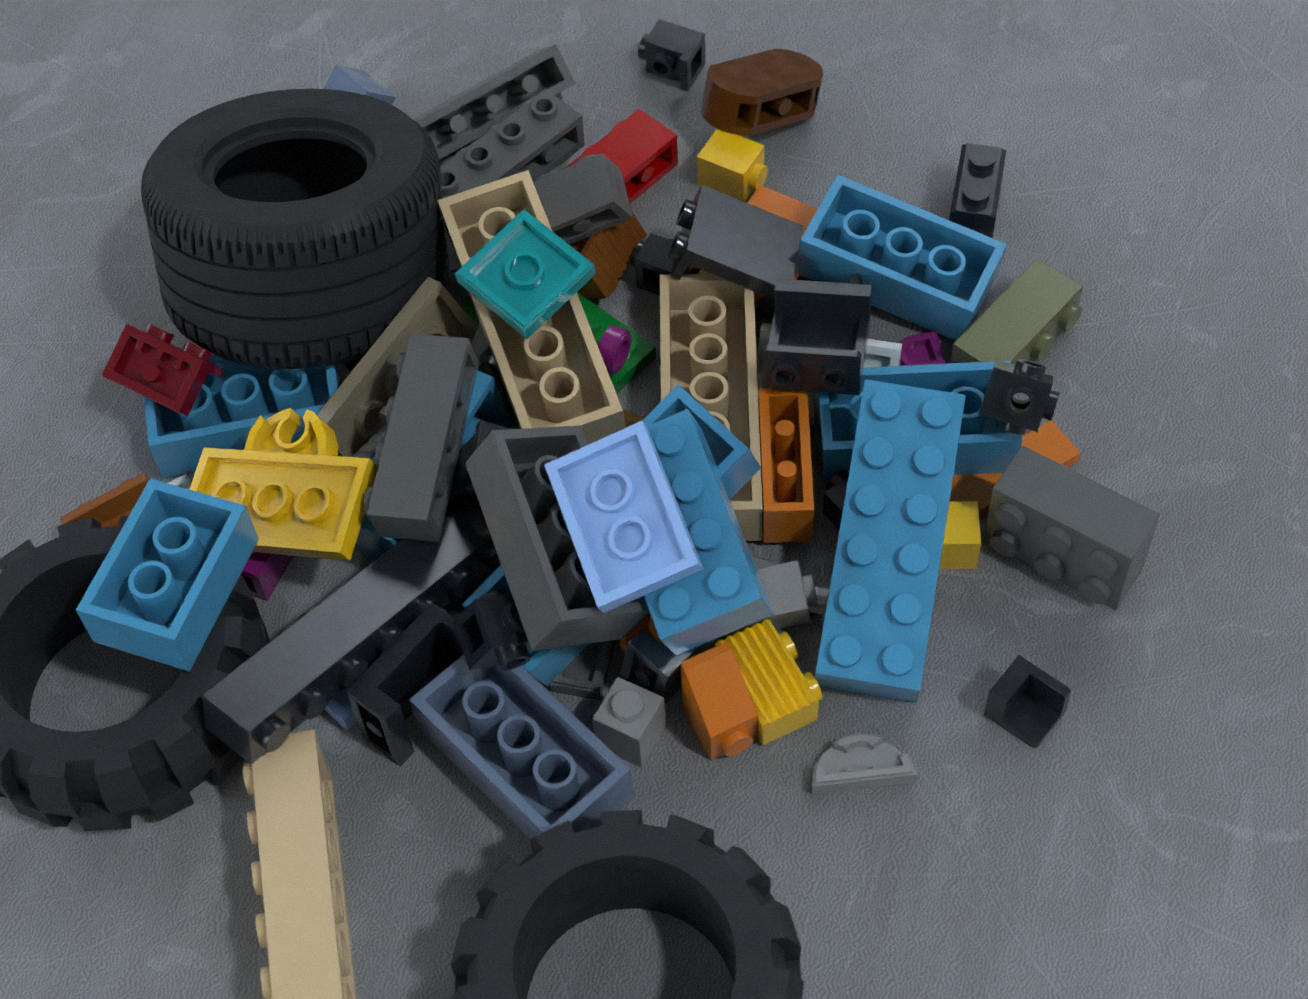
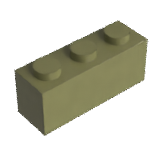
[951,259,1083,365]

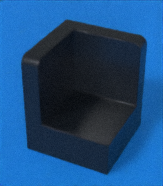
[984,655,1071,748]

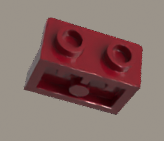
[101,323,224,416]

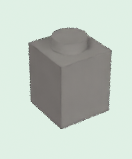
[749,560,818,629]
[592,677,666,768]

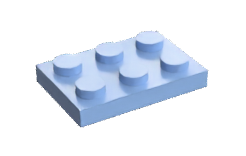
[544,421,703,613]

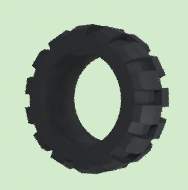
[0,515,270,831]
[451,810,804,999]

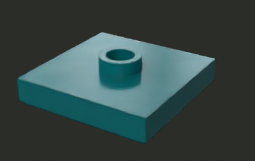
[455,209,596,339]

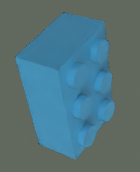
[76,478,259,671]

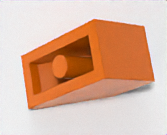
[680,641,757,761]

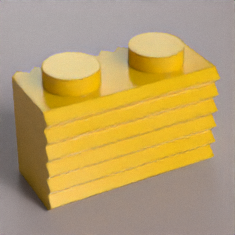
[715,619,822,746]

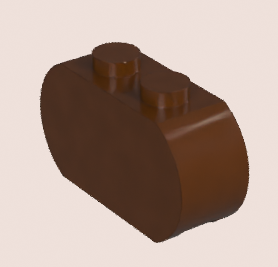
[701,49,823,136]

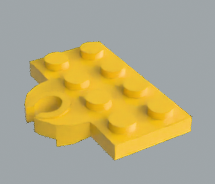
[189,408,377,561]

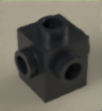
[979,359,1060,435]
[452,590,533,670]

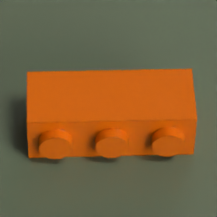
[758,388,814,543]

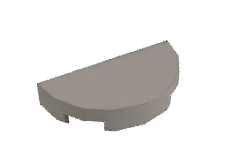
[812,733,917,794]

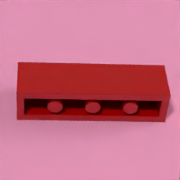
[557,109,678,204]

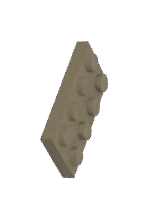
[317,277,478,457]

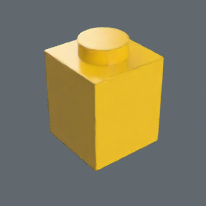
[697,129,768,202]
[939,501,981,569]

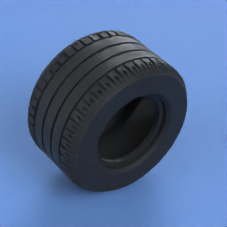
[141,89,450,369]

